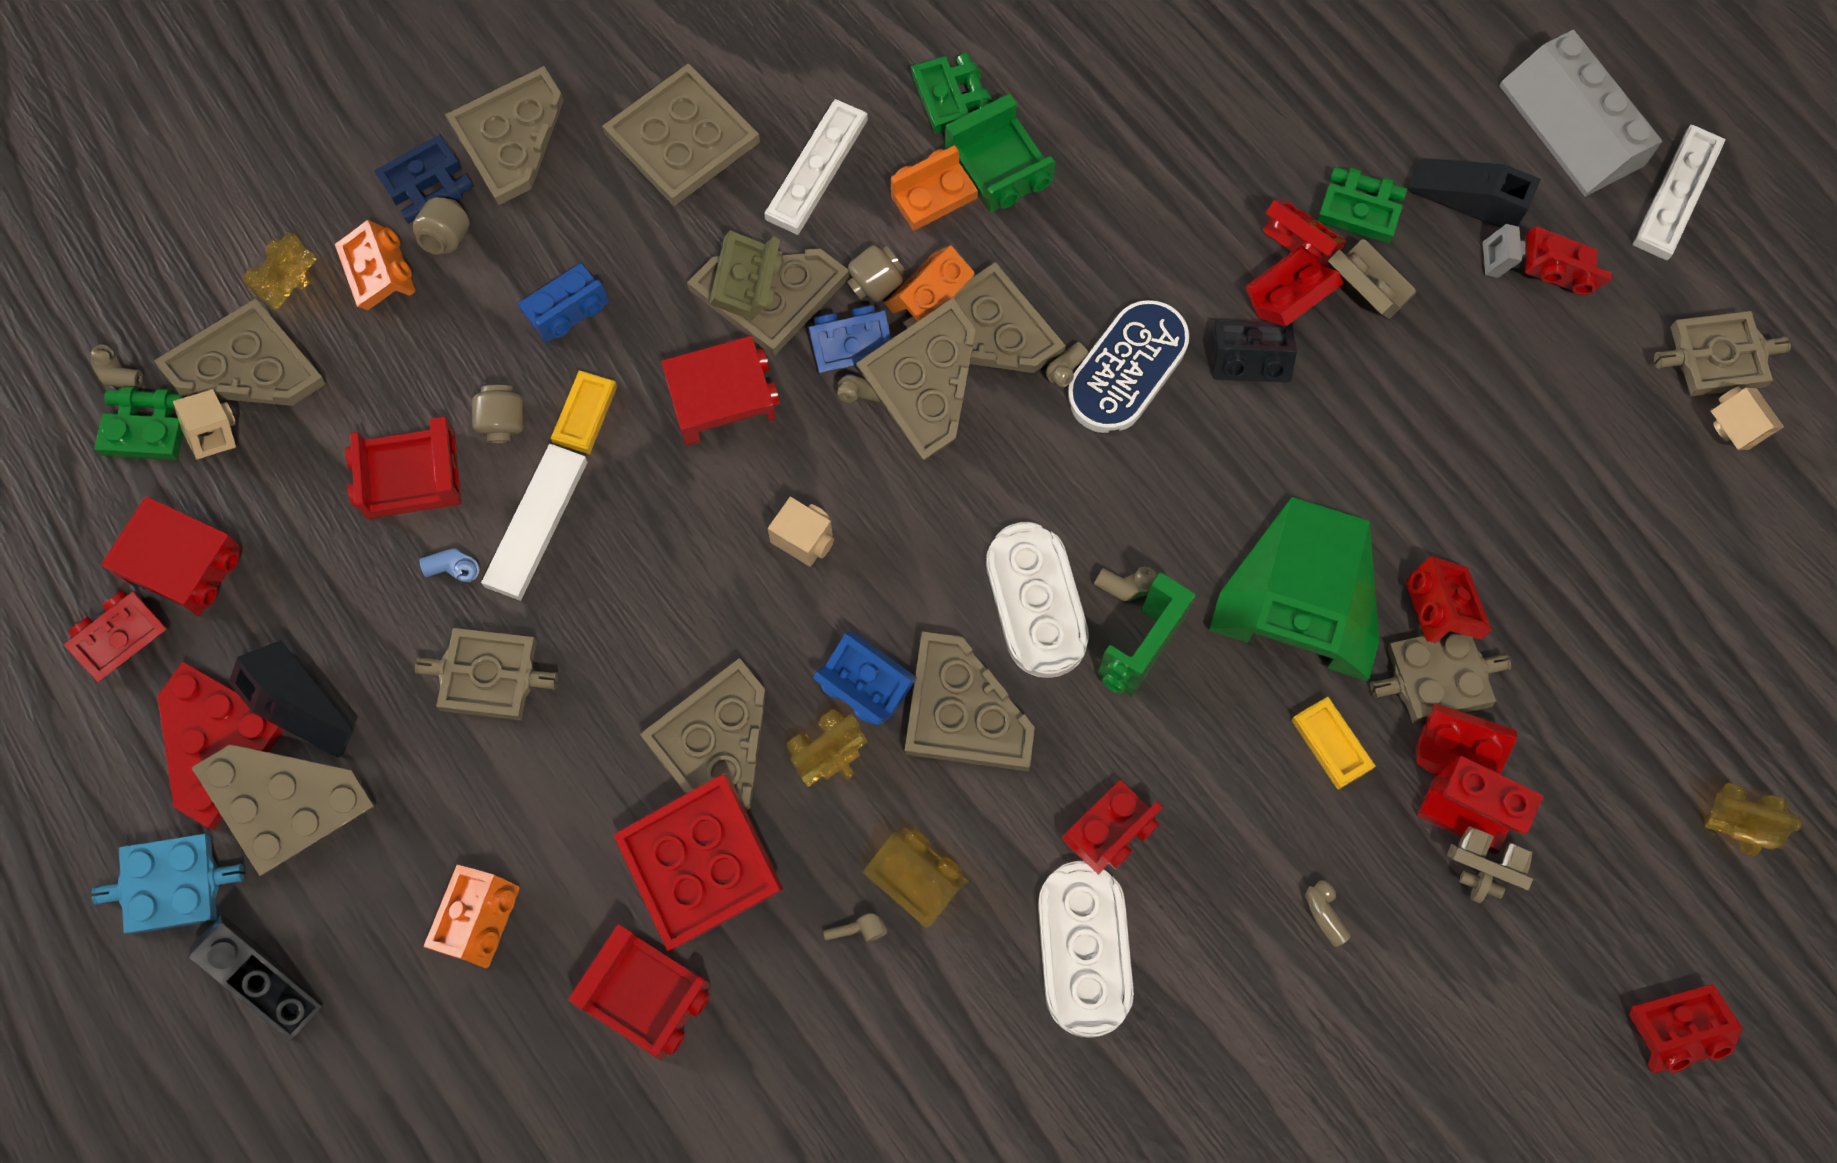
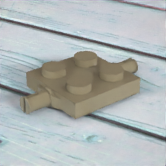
[1654,311,1791,396]
[415,628,558,721]
[1370,631,1511,724]

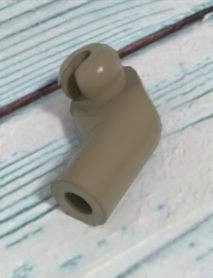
[1094,566,1157,601]

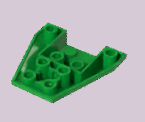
[1208,497,1379,681]

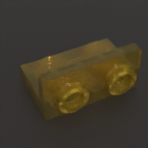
[863,827,968,929]

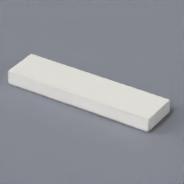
[764,99,868,235]
[1632,124,1726,261]
[481,443,588,601]

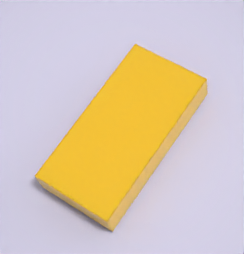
[551,370,617,455]
[1291,697,1376,790]

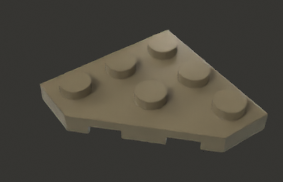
[445,66,564,206]
[687,248,850,356]
[903,262,1066,373]
[154,298,326,406]
[856,298,976,462]
[905,632,1035,772]
[640,658,766,811]
[191,745,376,876]

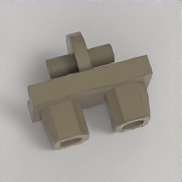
[1447,826,1533,904]

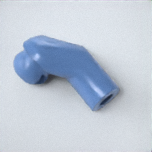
[419,548,479,582]

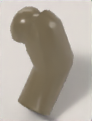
[1046,342,1089,387]
[91,345,144,389]
[837,374,881,403]
[1305,880,1351,947]

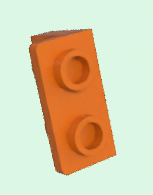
[891,145,978,231]
[335,220,416,311]
[884,245,974,321]
[424,865,520,968]

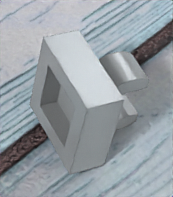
[1483,224,1526,278]

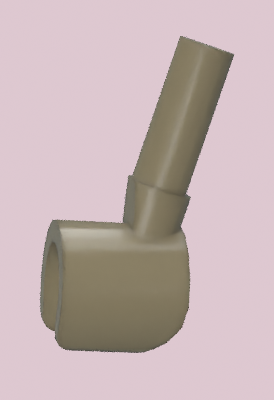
[823,913,887,943]

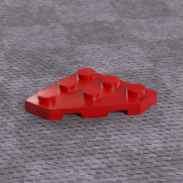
[157,661,285,831]

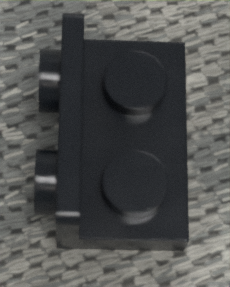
[1213,320,1297,382]

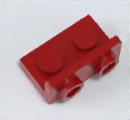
[1263,199,1347,268]
[1525,226,1612,295]
[1246,246,1344,326]
[1406,556,1492,644]
[63,590,168,682]
[1416,703,1517,775]
[1062,780,1163,875]
[1629,984,1743,1074]

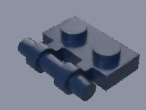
[374,135,474,224]

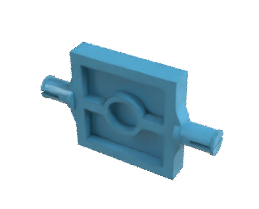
[91,834,245,934]

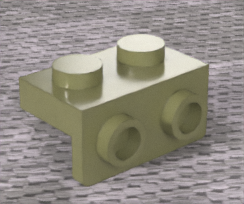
[709,231,782,320]

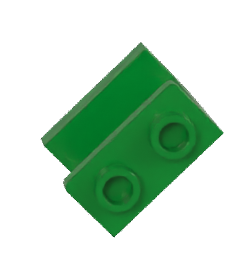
[945,93,1056,213]
[1098,572,1196,697]

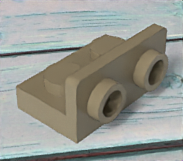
[1328,239,1416,319]

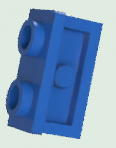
[813,630,917,726]

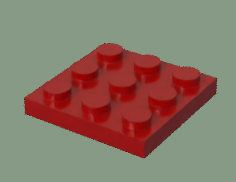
[613,774,784,951]

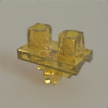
[242,232,317,311]
[787,709,868,787]
[1705,783,1801,857]

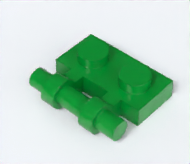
[911,53,993,134]
[1317,167,1407,244]
[94,386,188,460]

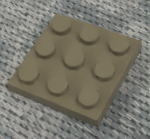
[602,63,760,206]

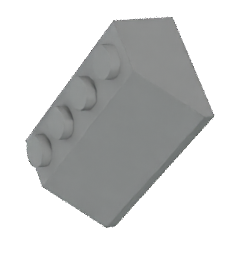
[1499,29,1662,197]

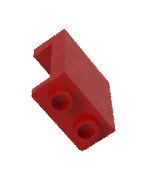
[661,336,780,446]
[345,417,462,519]
[101,496,242,616]
[1417,756,1544,854]
[568,924,711,1061]

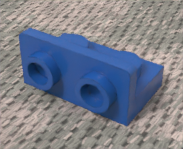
[517,263,609,344]
[807,305,891,373]

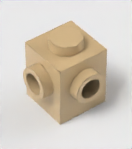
[1711,386,1784,450]
[173,389,236,460]
[767,497,834,567]

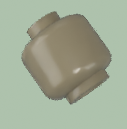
[412,197,470,255]
[847,245,905,303]
[471,385,524,444]

